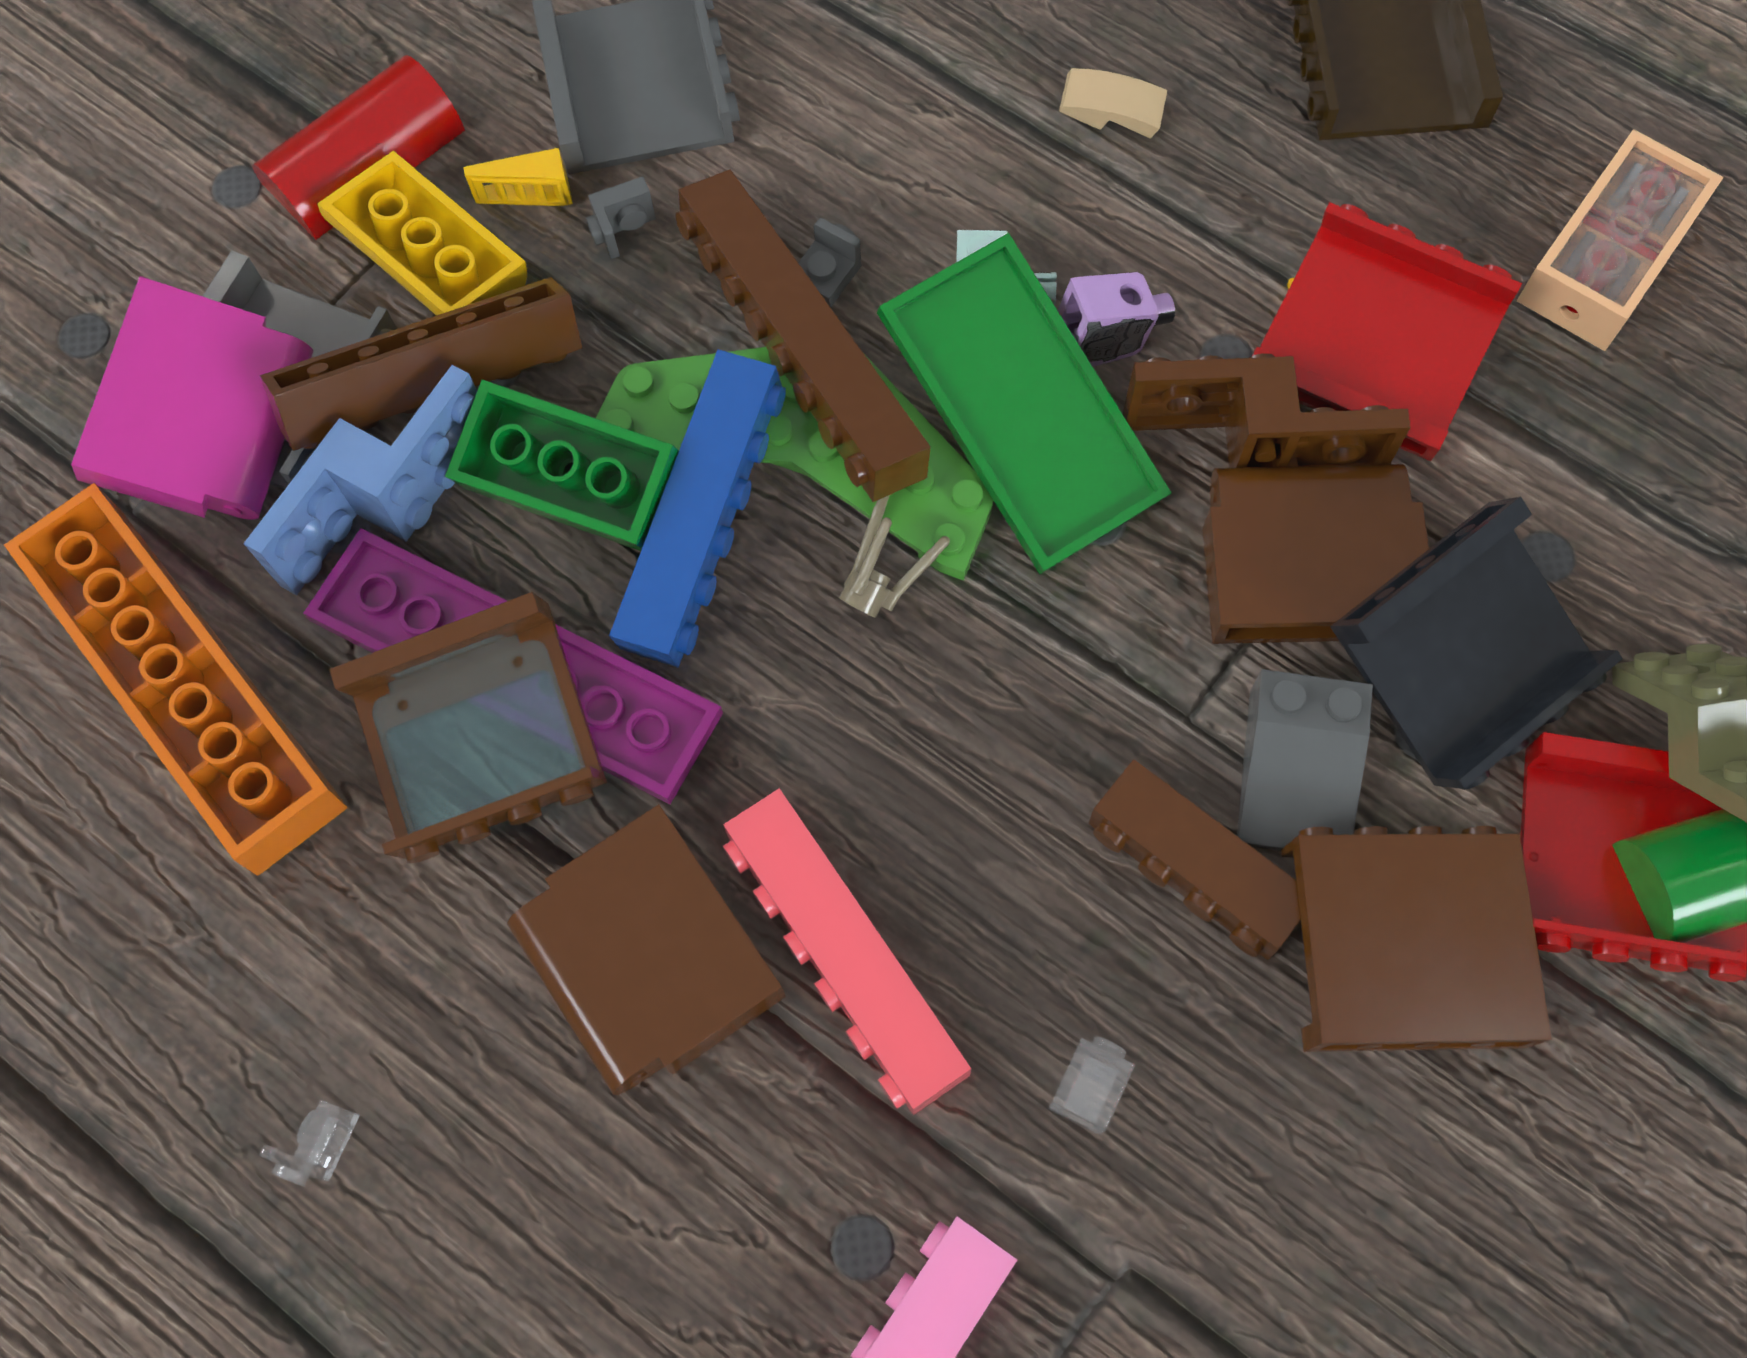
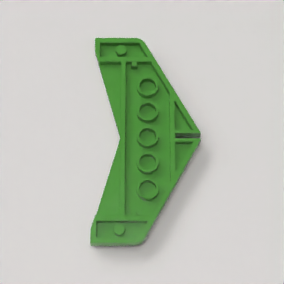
[596,347,993,581]

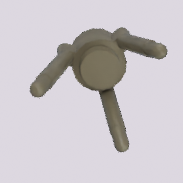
[839,495,950,618]

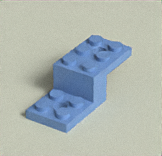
[244,365,477,596]

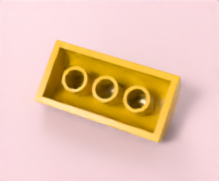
[317,151,527,316]

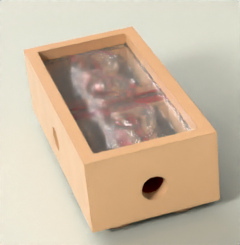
[1517,129,1724,351]

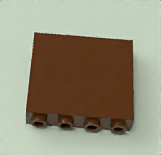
[1281,826,1552,1052]

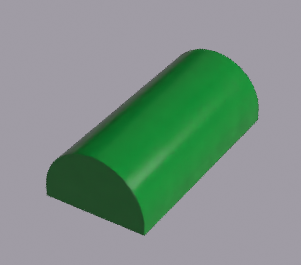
[1612,809,1747,943]

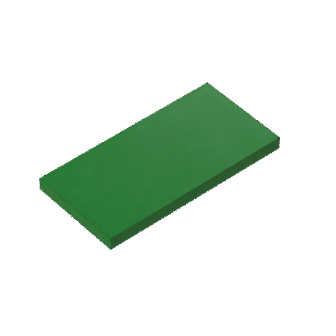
[877,233,1172,575]

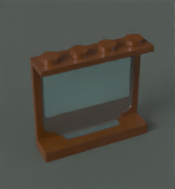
[329,592,607,863]

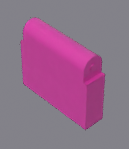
[71,276,313,520]

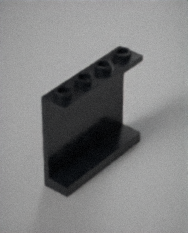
[1330,496,1623,790]

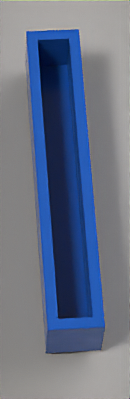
[609,349,786,668]

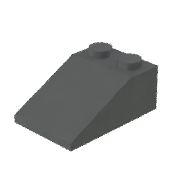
[1237,669,1373,851]

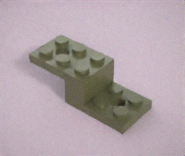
[1612,644,1747,822]

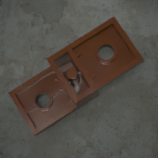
[1123,353,1411,468]

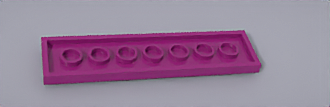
[303,528,723,804]

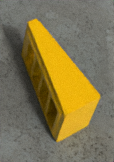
[463,148,573,206]

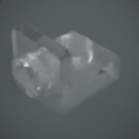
[259,1100,360,1186]

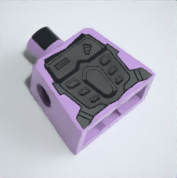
[1057,272,1175,367]

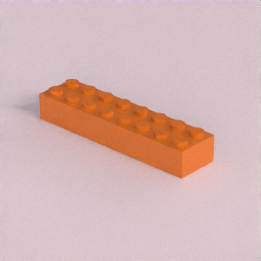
[4,483,348,876]

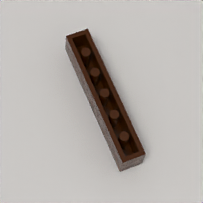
[260,277,583,451]

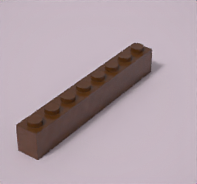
[675,169,931,502]

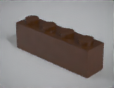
[1088,759,1301,960]

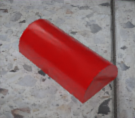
[252,55,465,240]

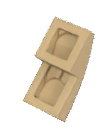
[1059,68,1168,139]

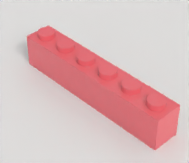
[723,788,972,1115]

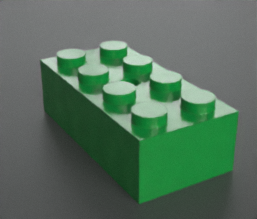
[445,380,679,551]

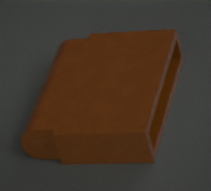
[1202,464,1429,644]
[507,804,786,1095]

